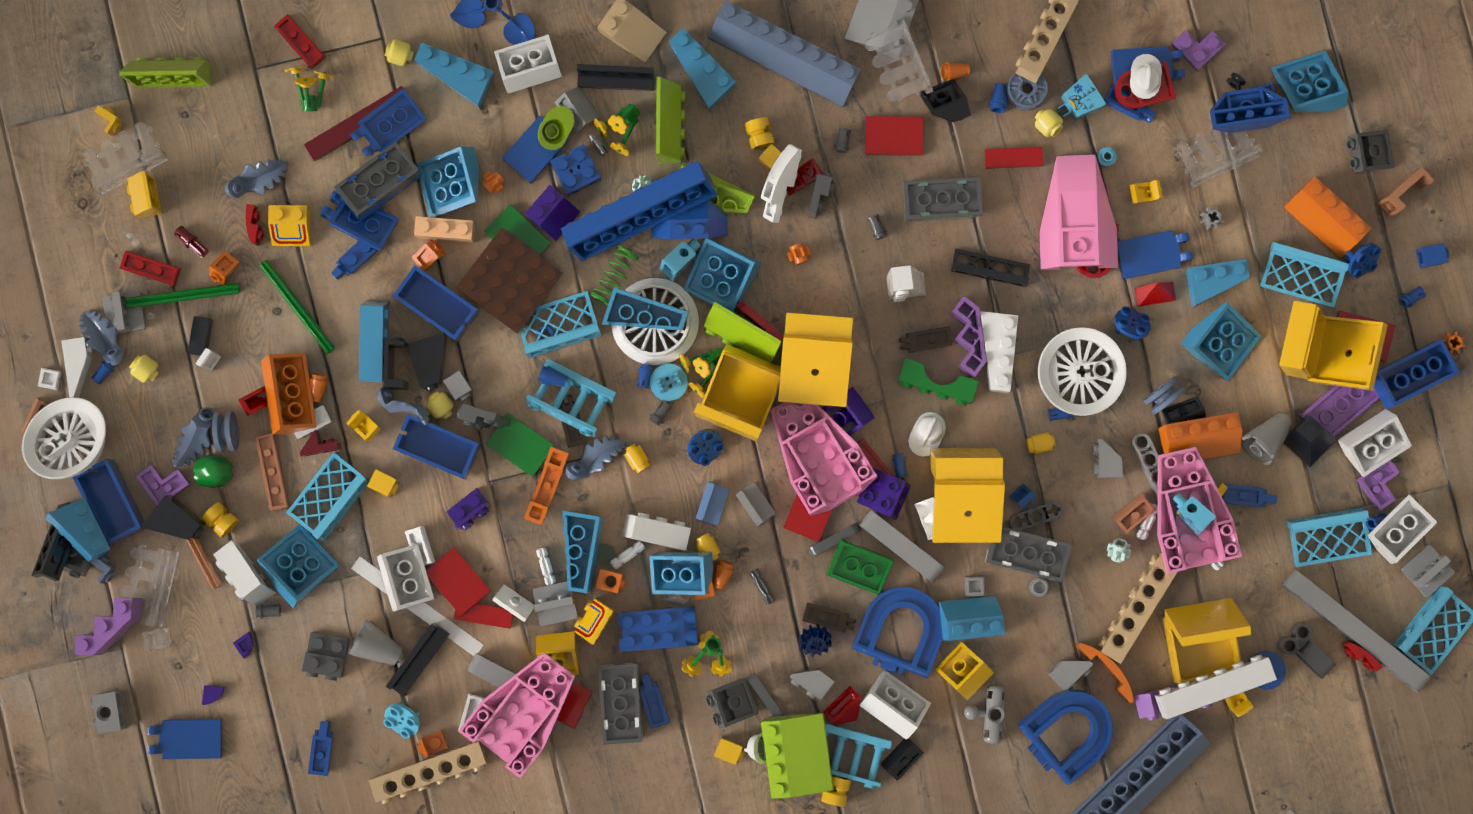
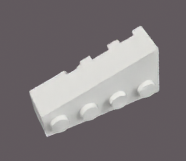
[886,265,927,302]
[980,311,1018,393]

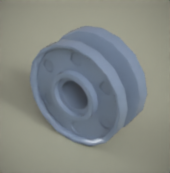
[1006,72,1048,111]
[1143,376,1186,415]
[212,411,239,452]

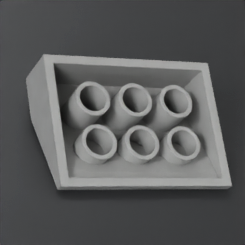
[844,0,919,59]

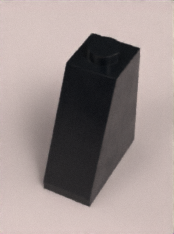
[407,333,447,391]
[141,495,206,540]

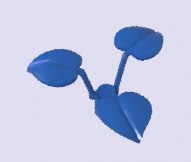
[450,0,535,45]

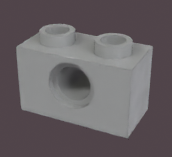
[90,690,126,734]

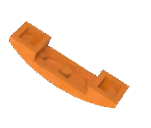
[524,446,569,525]
[1075,643,1134,703]

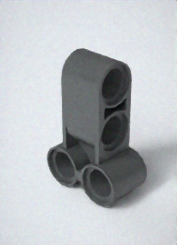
[1277,623,1336,679]

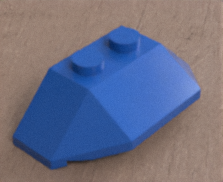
[1210,87,1290,133]
[651,200,728,239]

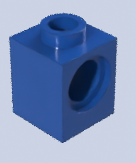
[1416,243,1449,269]

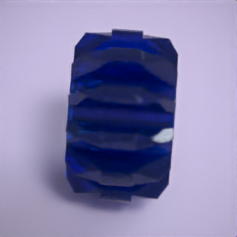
[799,624,832,657]

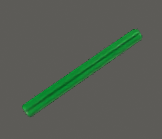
[259,260,335,354]
[124,283,240,308]

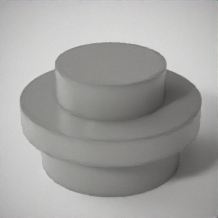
[1029,578,1049,597]

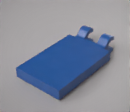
[1110,46,1185,88]
[350,88,427,157]
[502,116,569,184]
[320,190,399,252]
[1117,230,1193,280]
[148,719,222,759]

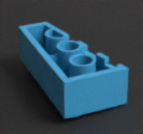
[669,28,736,112]
[414,42,495,110]
[602,287,689,330]
[359,300,390,382]
[562,511,604,594]

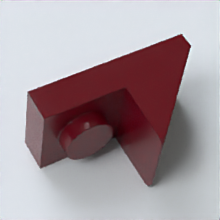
[300,430,342,457]

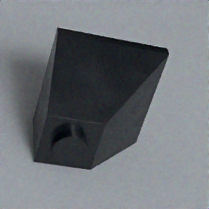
[919,79,971,123]
[1283,413,1337,467]

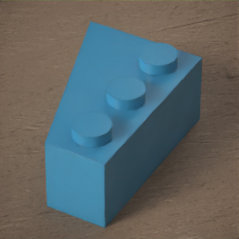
[1185,259,1250,308]
[45,498,111,562]

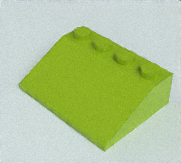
[119,57,211,87]
[656,77,685,164]
[704,302,782,363]
[761,713,834,799]

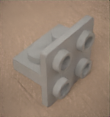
[102,291,146,334]
[1401,544,1455,597]
[533,582,578,626]

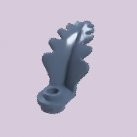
[225,159,287,198]
[79,310,125,366]
[376,387,430,425]
[173,407,215,468]
[566,436,626,480]

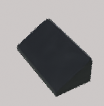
[187,316,213,356]
[1162,396,1206,424]
[881,738,924,781]

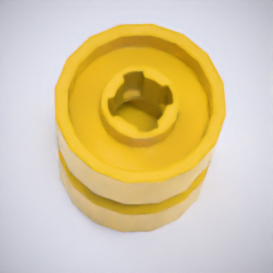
[745,117,775,150]
[201,502,239,538]
[821,775,852,807]

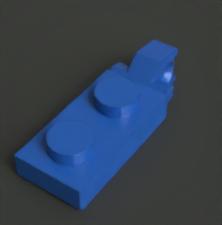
[1104,85,1156,123]
[331,241,377,280]
[1222,484,1277,507]
[640,673,669,729]
[308,720,333,776]

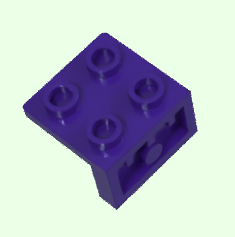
[857,468,912,520]
[447,488,491,530]

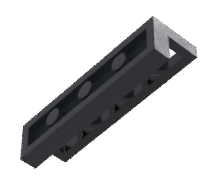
[577,64,654,91]
[951,249,1030,287]
[31,502,72,581]
[386,623,450,697]

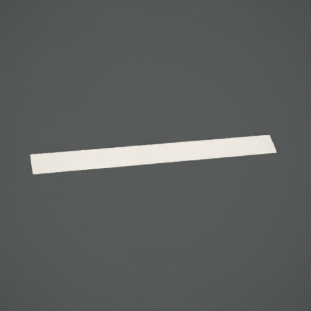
[351,557,484,656]

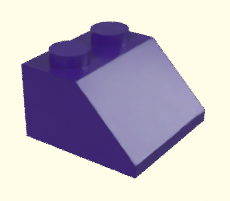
[525,185,580,241]
[822,387,875,436]

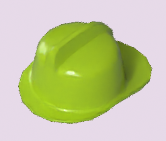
[538,106,574,150]

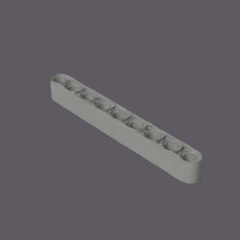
[1283,570,1431,693]

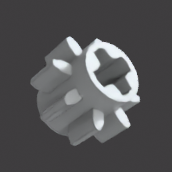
[1200,206,1224,230]

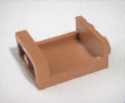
[1377,167,1434,217]

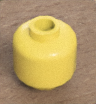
[384,39,414,66]
[1035,109,1063,137]
[129,354,159,383]
[425,391,454,420]

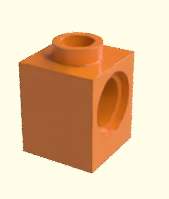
[595,569,626,593]

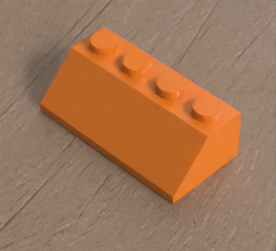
[1284,176,1371,259]
[261,353,317,435]
[1158,412,1242,460]

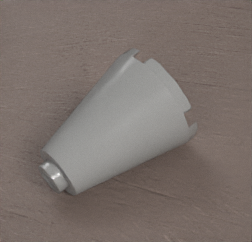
[1241,413,1293,465]
[348,619,404,665]

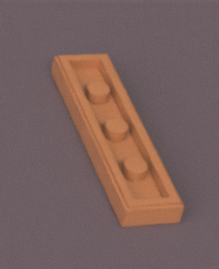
[254,433,290,511]

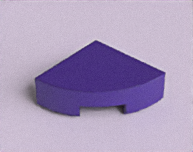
[233,632,253,659]
[202,685,225,705]

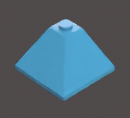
[1271,51,1348,112]
[416,146,479,218]
[683,238,762,313]
[1180,302,1262,381]
[257,524,339,608]

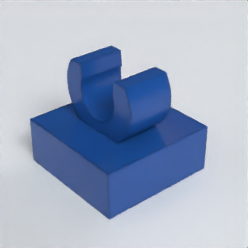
[1009,484,1036,510]

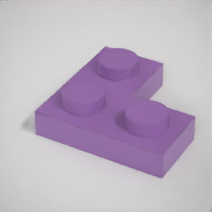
[1171,30,1225,71]
[1356,460,1400,511]
[136,465,191,506]

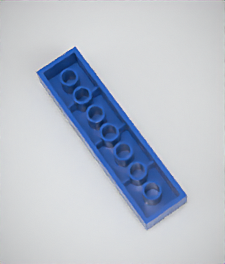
[561,161,718,262]

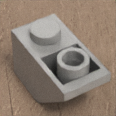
[1092,439,1123,478]
[1047,660,1093,690]
[789,669,835,700]

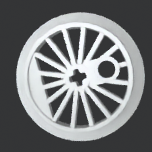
[611,278,699,365]
[1038,327,1127,416]
[22,398,106,479]

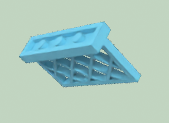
[1259,242,1349,308]
[520,291,602,359]
[286,452,370,541]
[1286,508,1372,567]
[1392,586,1473,676]

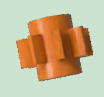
[482,171,505,194]
[787,243,811,266]
[1443,331,1465,354]

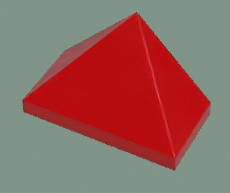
[1135,282,1176,307]
[238,386,268,416]
[822,686,862,725]

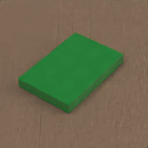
[484,204,551,256]
[486,413,555,477]
[826,539,894,595]

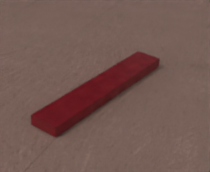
[304,86,403,161]

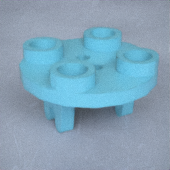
[650,363,688,402]
[383,701,420,739]

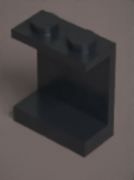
[383,337,409,390]

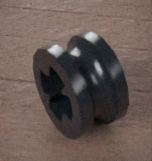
[1226,72,1246,90]

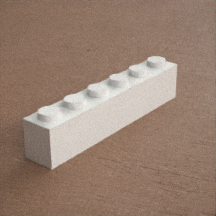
[1155,655,1277,719]

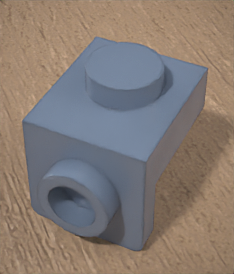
[90,555,116,584]

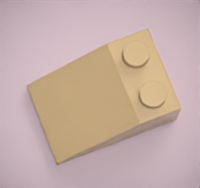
[597,0,667,64]

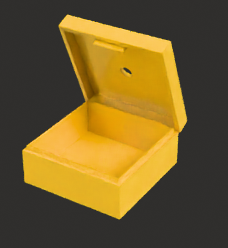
[1279,301,1388,391]
[778,313,853,407]
[694,344,781,442]
[930,448,1005,543]
[1162,598,1251,684]

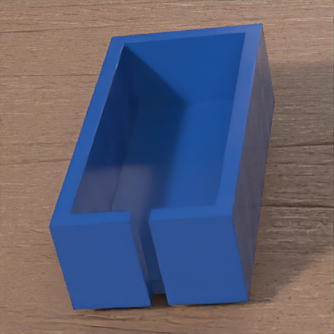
[393,265,480,342]
[393,414,482,480]
[73,459,145,545]

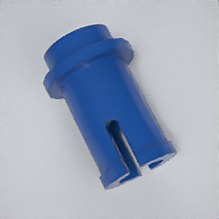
[1400,286,1426,308]
[91,360,115,385]
[637,364,654,389]
[1048,408,1073,421]
[891,453,908,478]
[1366,513,1387,530]

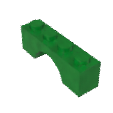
[897,358,979,406]

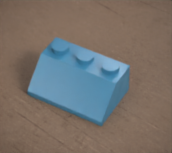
[650,551,713,595]
[939,596,1005,641]

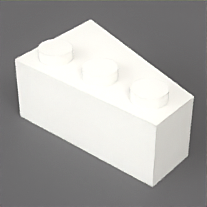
[622,512,691,551]
[213,540,276,606]

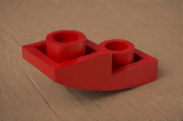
[786,158,822,196]
[245,204,264,246]
[1342,642,1382,672]
[557,683,592,729]

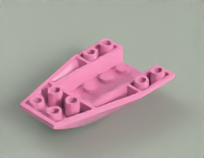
[1040,154,1118,270]
[770,402,877,516]
[1158,447,1242,574]
[458,652,575,779]

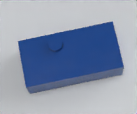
[1374,339,1460,409]

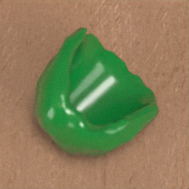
[193,455,233,488]

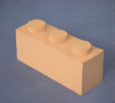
[414,216,476,243]

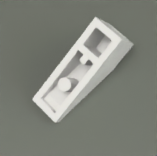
[61,337,94,398]

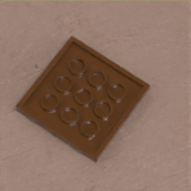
[456,227,563,334]

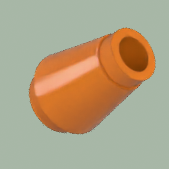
[941,62,970,81]
[309,373,328,402]
[713,560,735,590]

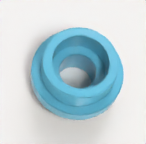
[1097,147,1117,166]

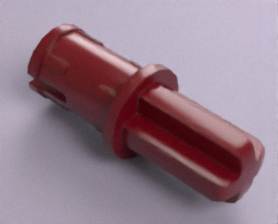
[174,226,209,258]

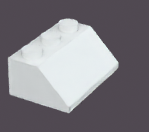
[494,34,562,94]
[1338,409,1412,477]
[1367,495,1437,564]
[377,544,434,612]
[860,669,931,740]

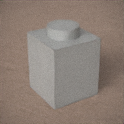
[443,371,474,402]

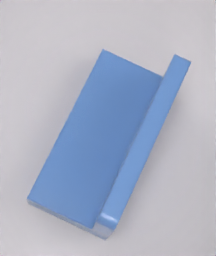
[696,482,729,525]

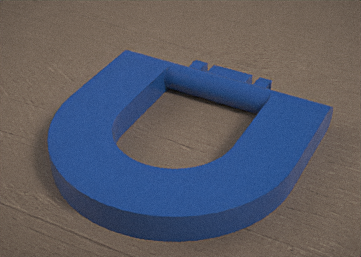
[852,587,943,678]
[1018,689,1113,785]

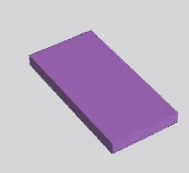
[1299,385,1380,437]

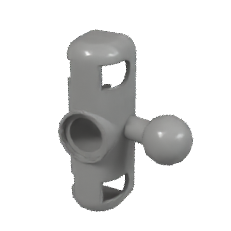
[964,686,1006,744]

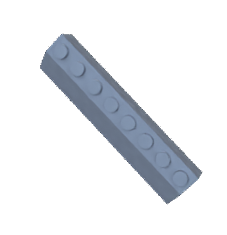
[708,0,861,107]
[1072,714,1211,814]

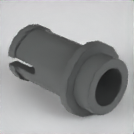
[834,128,851,153]
[588,131,611,156]
[867,214,887,240]
[650,400,672,426]
[256,604,281,619]

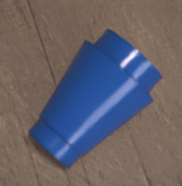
[989,83,1008,113]
[538,366,568,387]

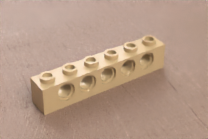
[1015,0,1079,84]
[1098,553,1177,664]
[368,741,488,804]

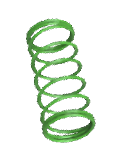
[591,246,639,305]

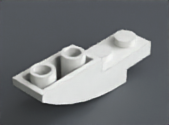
[761,144,802,223]

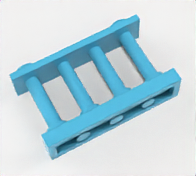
[526,359,616,437]
[825,722,892,789]

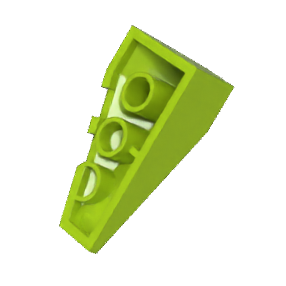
[680,162,755,213]

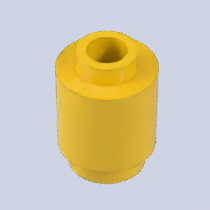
[1026,432,1056,454]
[624,444,650,473]
[695,533,721,561]

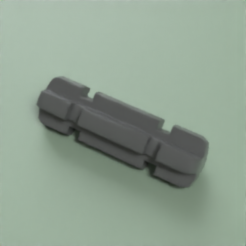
[749,569,775,605]

